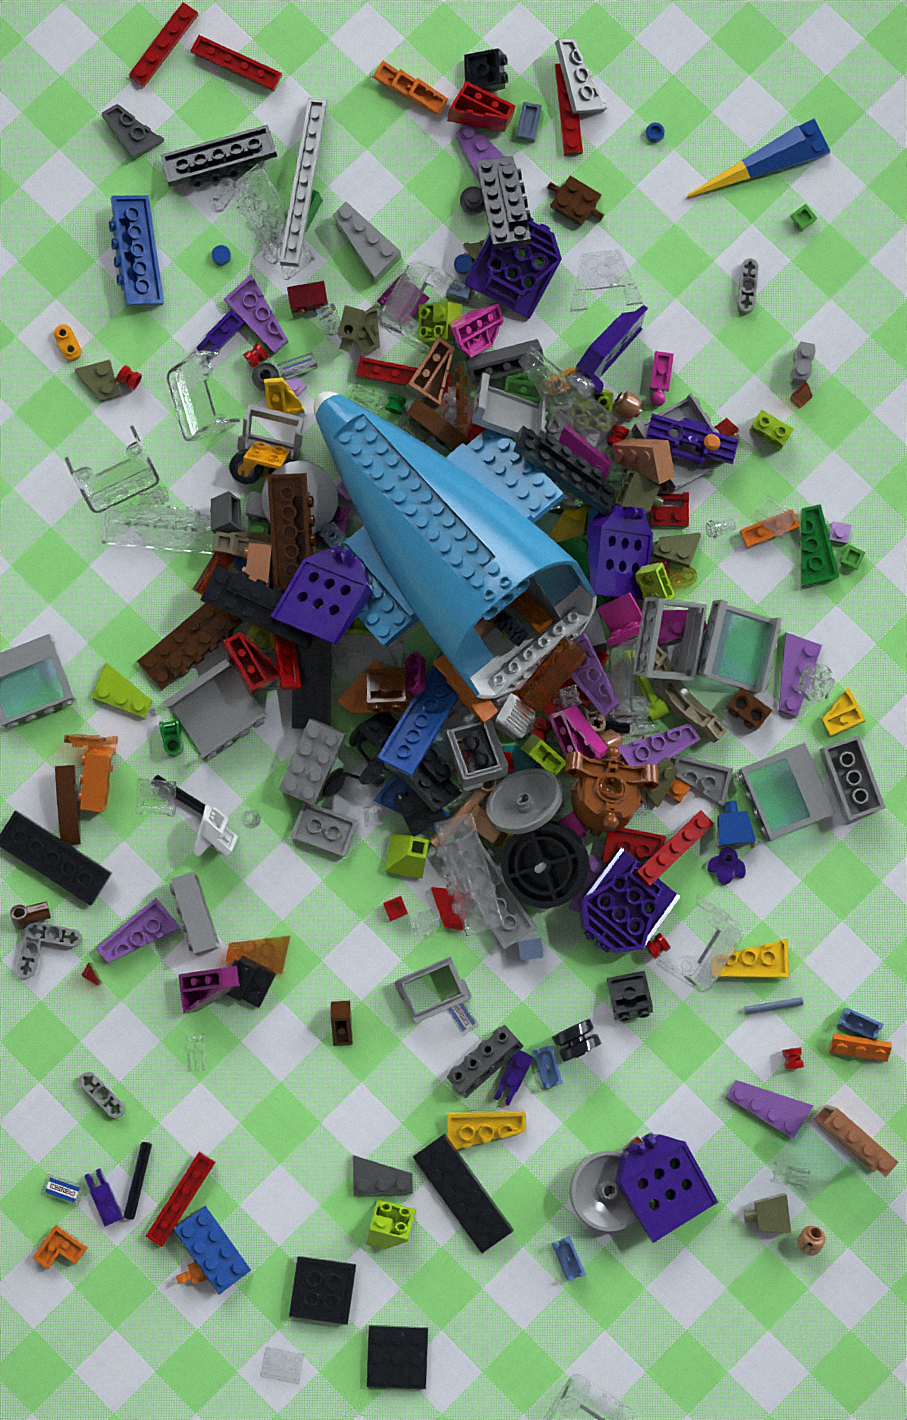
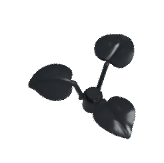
[323,721,386,799]

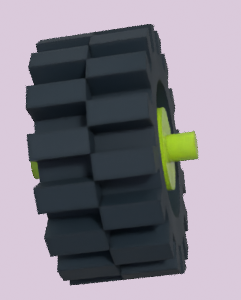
[494,612,529,647]

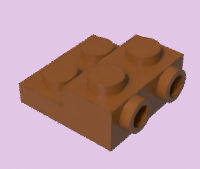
[366,667,407,713]

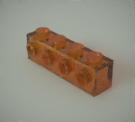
[517,635,587,713]

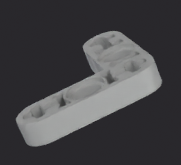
[17,922,82,978]

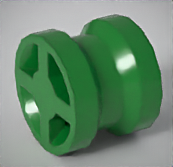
[385,393,407,415]

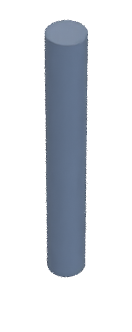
[744,997,803,1014]

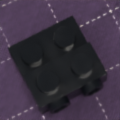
[464,48,508,92]
[396,792,448,837]
[226,955,277,1008]
[607,971,653,1022]

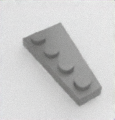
[555,38,607,114]

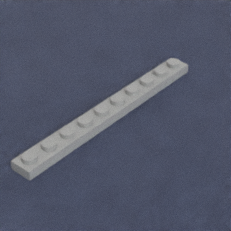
[280,98,328,267]

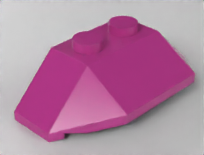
[449,303,504,358]

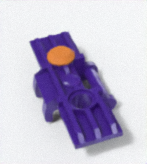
[646,413,739,467]

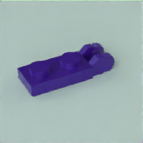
[197,309,246,360]
[494,1050,534,1106]
[85,1168,124,1227]

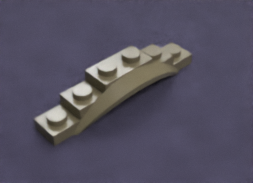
[213,531,324,558]
[653,644,727,743]

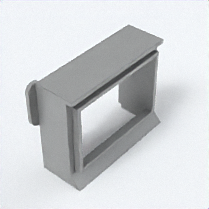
[237,404,304,461]
[445,719,508,791]
[395,957,471,1023]

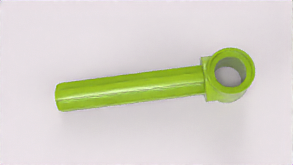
[624,650,669,722]

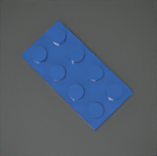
[173,1206,251,1295]

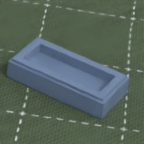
[516,102,542,142]

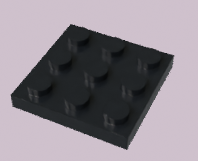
[289,1256,356,1325]
[367,1325,428,1389]

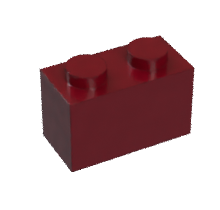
[287,281,329,315]

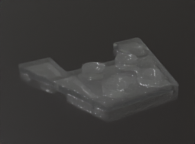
[570,249,644,312]

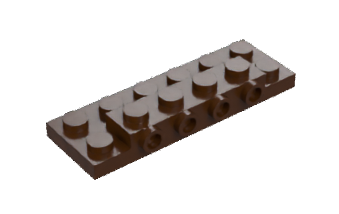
[267,473,316,590]
[137,603,244,691]

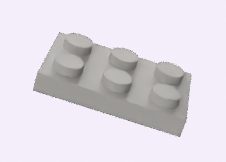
[291,802,358,857]

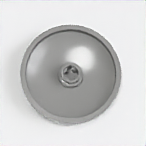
[262,461,338,534]
[486,768,562,834]
[570,1151,644,1232]

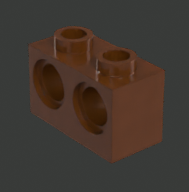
[726,687,772,730]

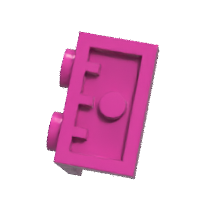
[598,592,642,647]

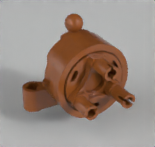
[565,746,659,837]

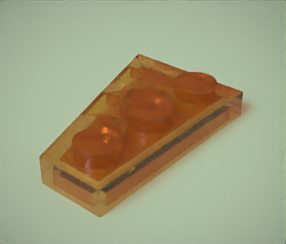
[456,365,467,430]
[225,936,291,974]

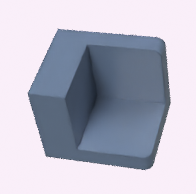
[446,280,472,304]
[517,938,543,961]

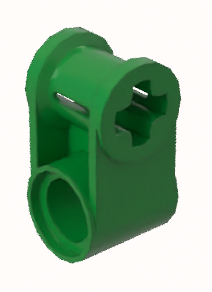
[159,718,183,757]

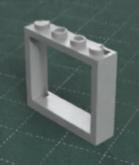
[633,597,707,681]

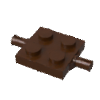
[547,175,605,227]

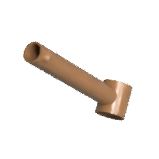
[429,779,496,850]

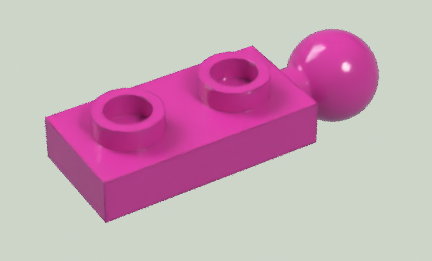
[650,351,674,406]

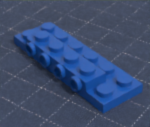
[109,195,164,306]

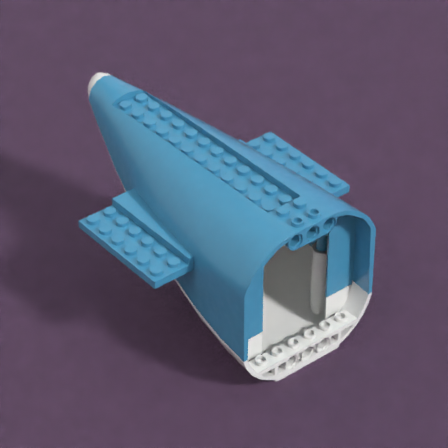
[314,391,597,699]

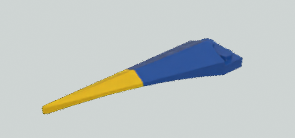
[687,118,830,198]

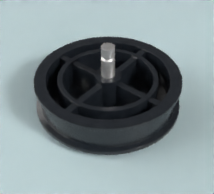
[501,820,589,908]

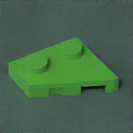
[504,366,547,403]

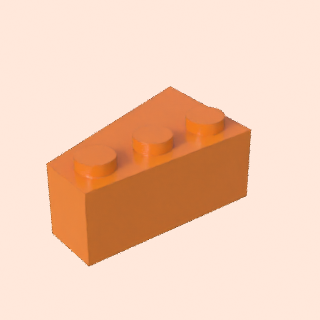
[78,745,116,812]

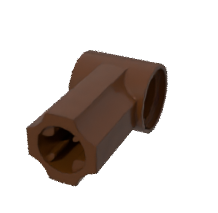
[10,901,51,929]

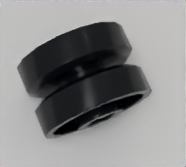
[552,1018,602,1062]

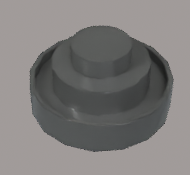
[460,186,485,215]
[252,363,280,391]

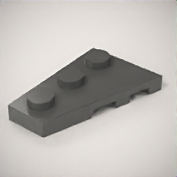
[102,104,164,160]
[353,1155,413,1195]

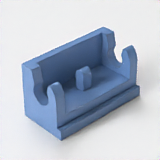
[837,1008,884,1040]
[533,1045,563,1088]
[552,1236,586,1281]

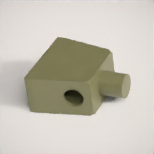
[338,305,367,352]
[615,470,664,512]
[744,1193,791,1233]

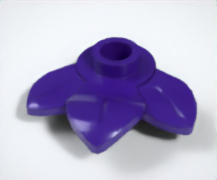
[707,847,746,886]

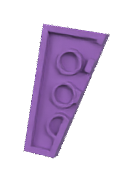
[224,274,288,355]
[778,632,822,717]
[556,633,620,717]
[617,723,700,766]
[96,898,181,963]
[726,1080,814,1139]

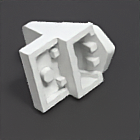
[491,693,535,740]
[194,805,238,857]

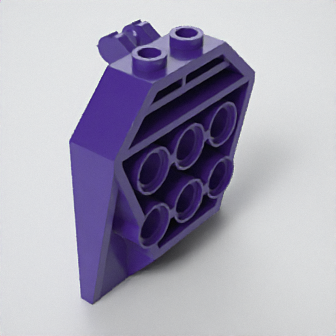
[463,217,562,319]
[574,305,648,394]
[587,505,653,600]
[271,545,374,645]
[578,847,680,953]
[615,1133,719,1243]

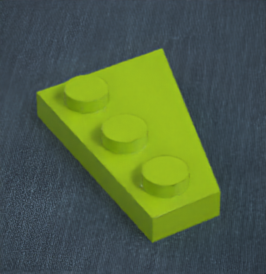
[92,662,153,719]

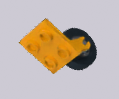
[229,442,290,484]

